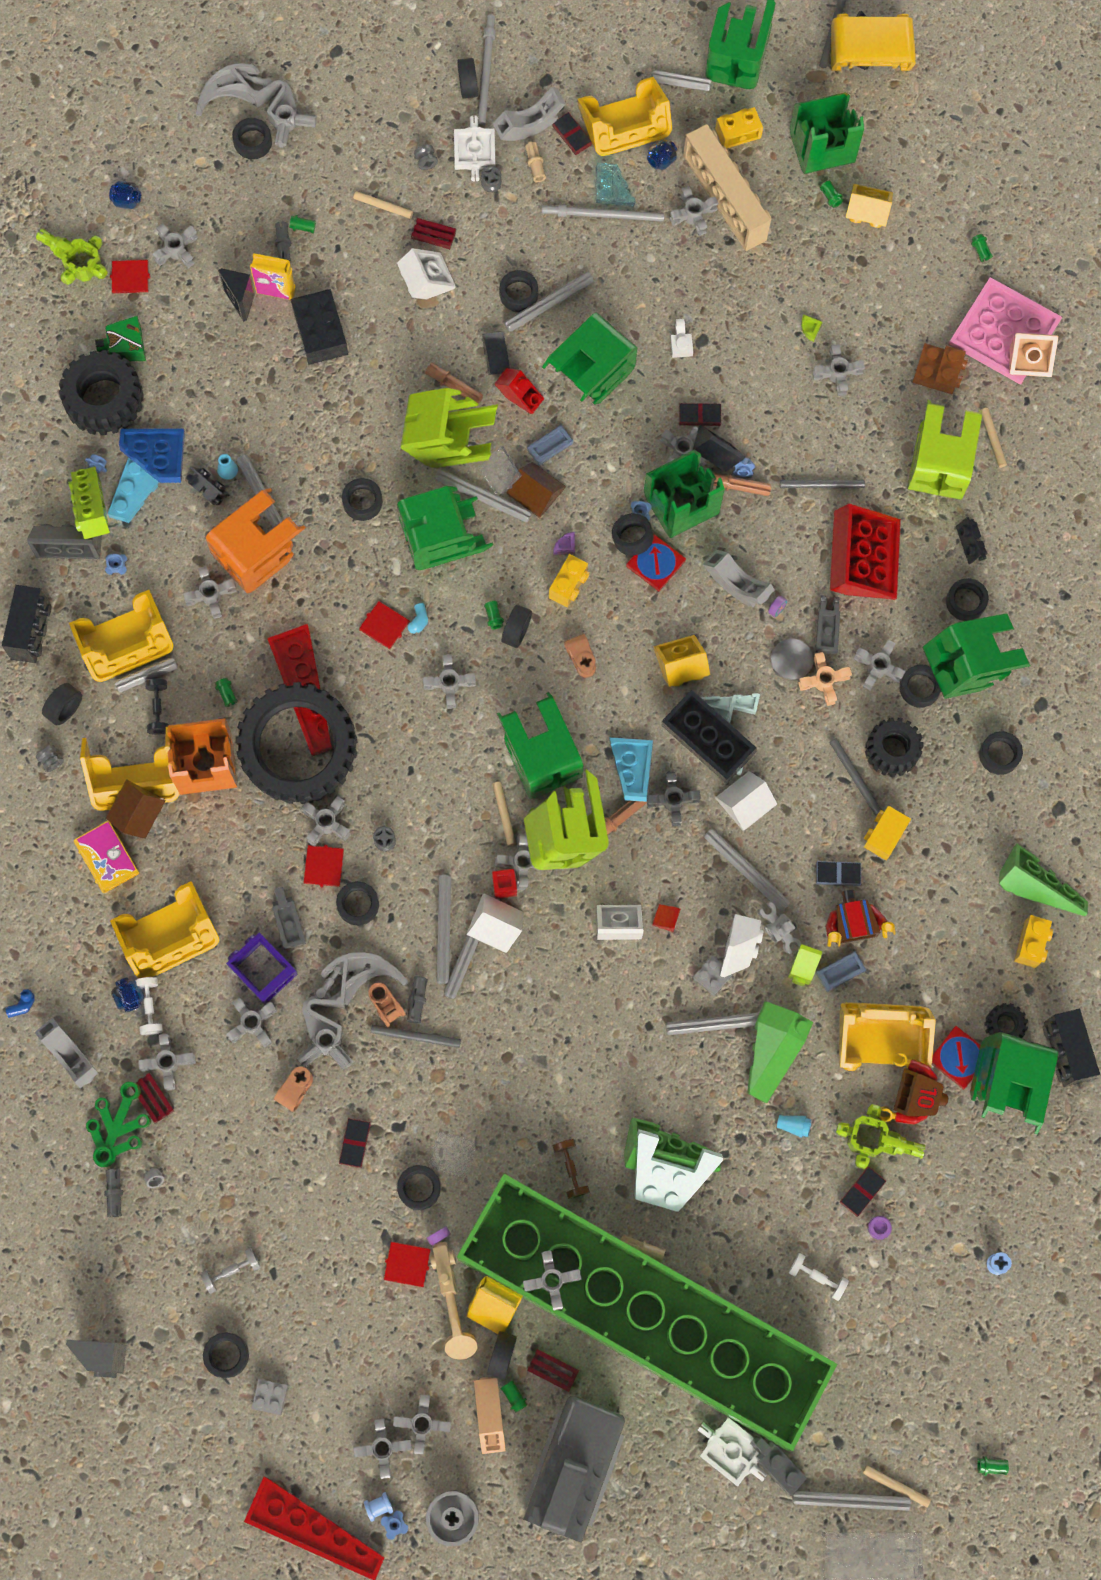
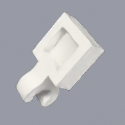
[670,319,693,358]

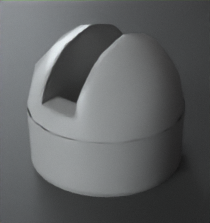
[144,1168,164,1188]

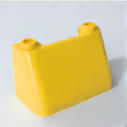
[831,14,916,71]
[577,77,672,156]
[69,590,173,682]
[110,881,219,979]
[839,1002,936,1071]

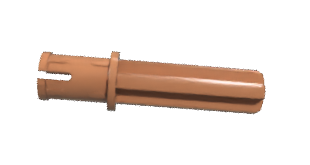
[425,362,483,404]
[713,473,771,496]
[604,800,647,835]

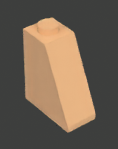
[474,1377,506,1454]

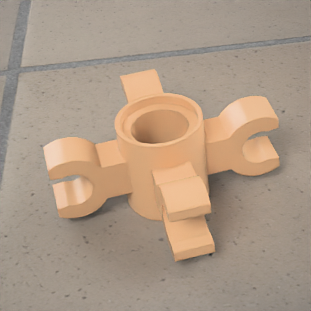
[798,652,852,706]

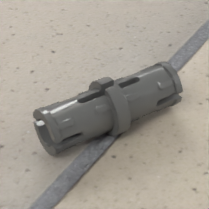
[275,221,291,263]
[406,976,428,1024]
[104,1169,123,1217]

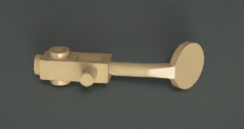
[430,1242,478,1360]

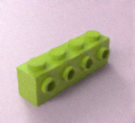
[68,466,110,539]

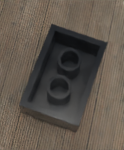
[290,289,348,365]
[1,584,52,663]
[1043,1008,1100,1087]

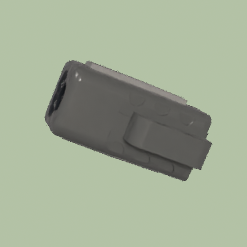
[523,1396,625,1543]

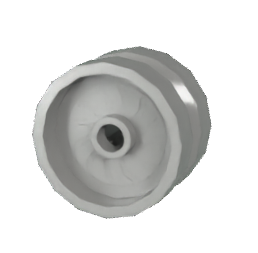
[426,1490,479,1546]

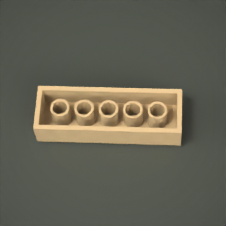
[683,124,771,251]

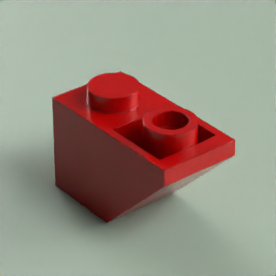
[494,368,544,414]

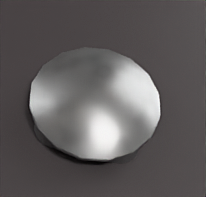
[771,639,814,680]

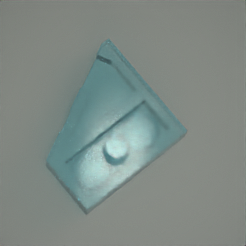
[595,162,636,207]

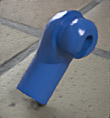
[5,989,35,1018]

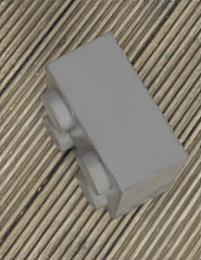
[693,955,733,996]
[252,1379,289,1415]

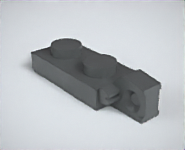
[272,887,306,950]
[750,1436,807,1496]

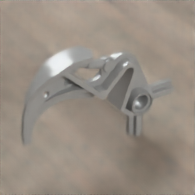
[196,63,317,148]
[296,952,408,1070]

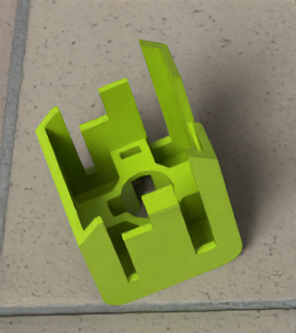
[401,388,498,468]
[907,399,982,500]
[524,769,609,870]

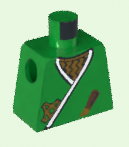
[95,316,146,361]

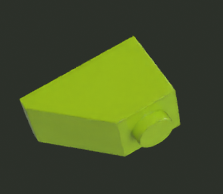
[788,944,823,986]

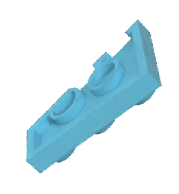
[108,457,159,523]
[609,737,653,802]

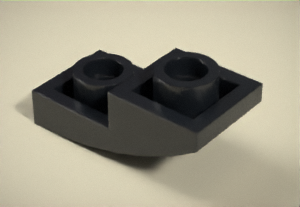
[482,332,510,375]

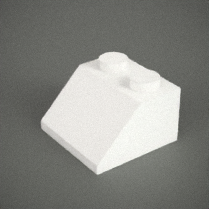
[397,248,456,299]
[720,914,764,977]

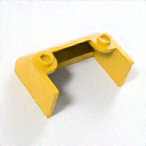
[80,727,179,811]

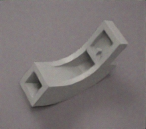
[493,87,566,141]
[703,550,775,607]
[35,1017,98,1088]

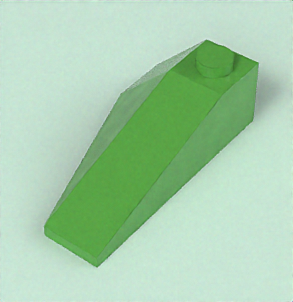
[999,843,1088,916]
[747,1001,813,1103]
[624,1117,721,1172]

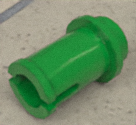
[820,180,843,208]
[289,215,316,234]
[971,234,993,262]
[484,601,504,630]
[215,678,238,707]
[500,1380,527,1413]
[977,1456,1009,1476]

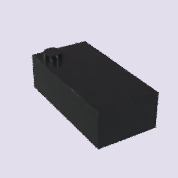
[662,689,757,784]

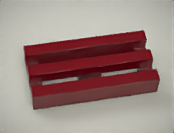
[411,218,456,250]
[131,1073,174,1124]
[527,1349,579,1392]

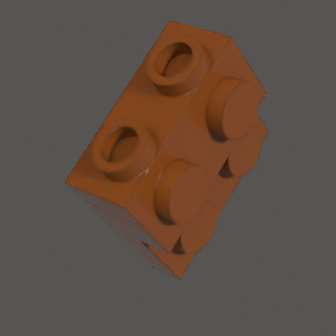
[912,343,968,395]

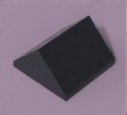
[218,268,255,322]
[692,425,746,472]

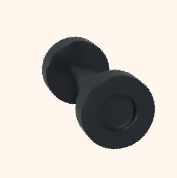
[145,678,169,735]

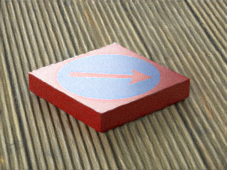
[626,534,686,592]
[932,1026,981,1090]

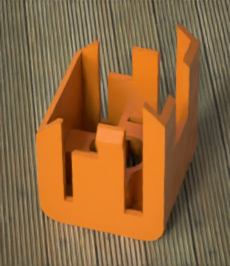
[206,488,306,594]
[167,718,238,795]

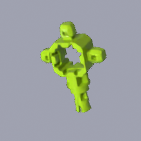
[36,228,108,285]
[836,1104,926,1169]

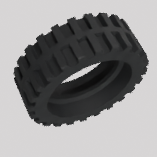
[235,682,358,804]

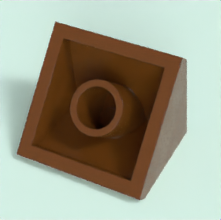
[507,462,566,518]
[106,779,166,839]

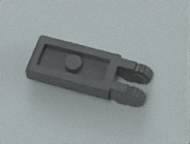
[815,595,840,655]

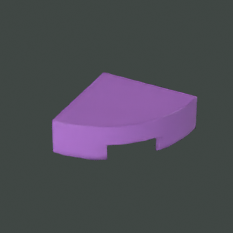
[553,532,575,555]

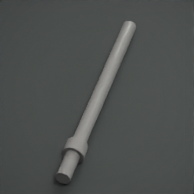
[478,14,496,125]
[542,204,664,222]

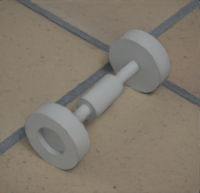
[200,1247,261,1294]

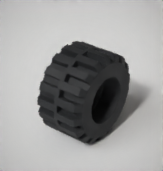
[865,717,923,777]

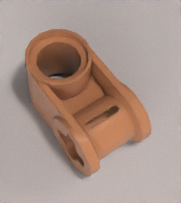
[564,634,596,678]
[369,983,406,1027]
[274,1067,313,1112]

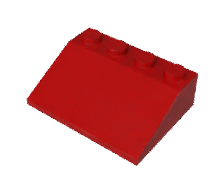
[830,503,901,600]

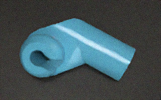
[408,603,428,634]

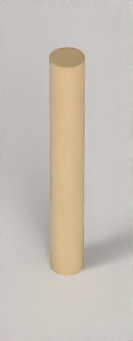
[354,191,413,219]
[981,408,1007,468]
[493,782,516,847]
[863,1465,931,1507]

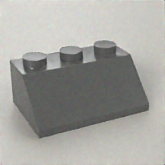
[27,524,102,559]
[66,1340,127,1378]

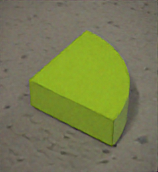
[801,314,822,342]

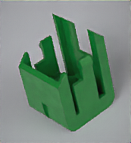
[705,0,776,89]
[790,92,864,174]
[542,312,638,405]
[644,450,725,538]
[397,486,493,570]
[922,613,1031,699]
[497,692,584,800]
[970,1032,1058,1134]

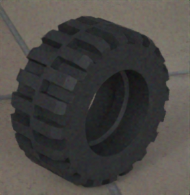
[59,350,144,435]

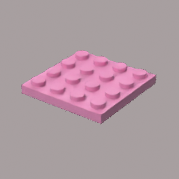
[949,277,1062,385]

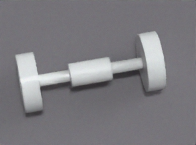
[135,977,163,1035]
[789,1253,849,1301]

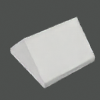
[715,771,777,831]
[466,894,523,953]
[597,905,643,940]

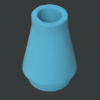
[217,454,238,480]
[777,1115,812,1138]

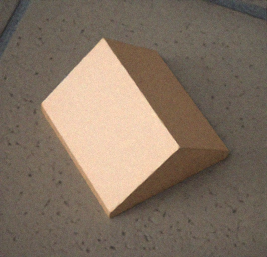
[1009,333,1058,377]

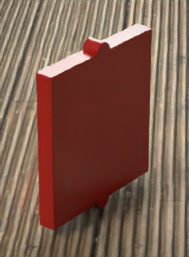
[110,260,151,294]
[359,601,410,650]
[303,845,344,888]
[384,1242,431,1288]

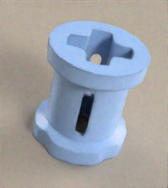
[986,1252,1012,1275]
[364,1492,394,1522]

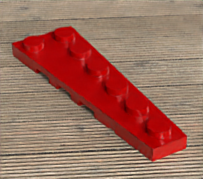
[267,624,332,757]
[244,1476,385,1580]

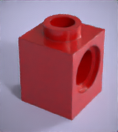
[492,869,517,899]

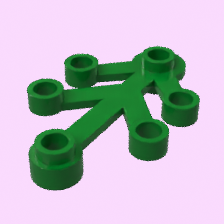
[86,1082,151,1168]

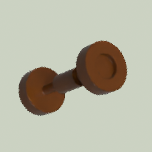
[552,1139,590,1199]

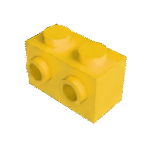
[715,107,763,149]
[549,554,590,608]
[864,806,911,861]
[1014,915,1054,968]

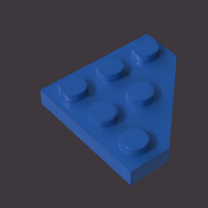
[119,428,185,483]

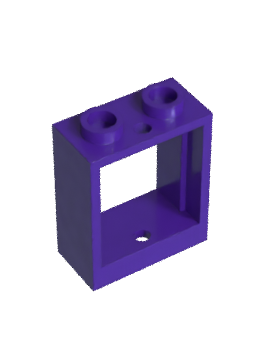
[226,932,298,1005]

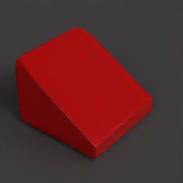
[652,904,681,932]

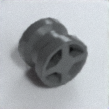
[414,144,438,170]
[481,166,502,192]
[36,745,64,772]
[373,826,396,852]

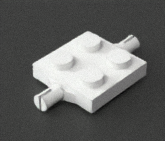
[454,116,495,181]
[698,1417,768,1486]

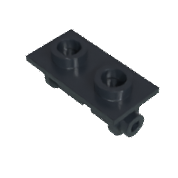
[186,467,230,506]
[956,517,988,564]

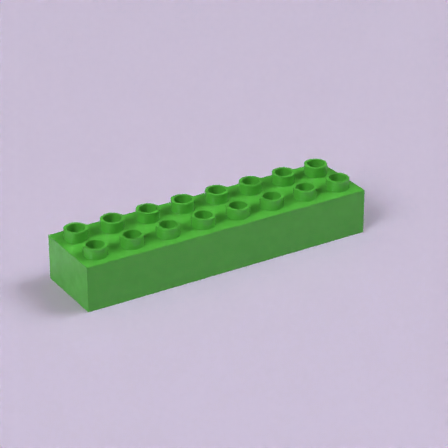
[457,1174,838,1451]

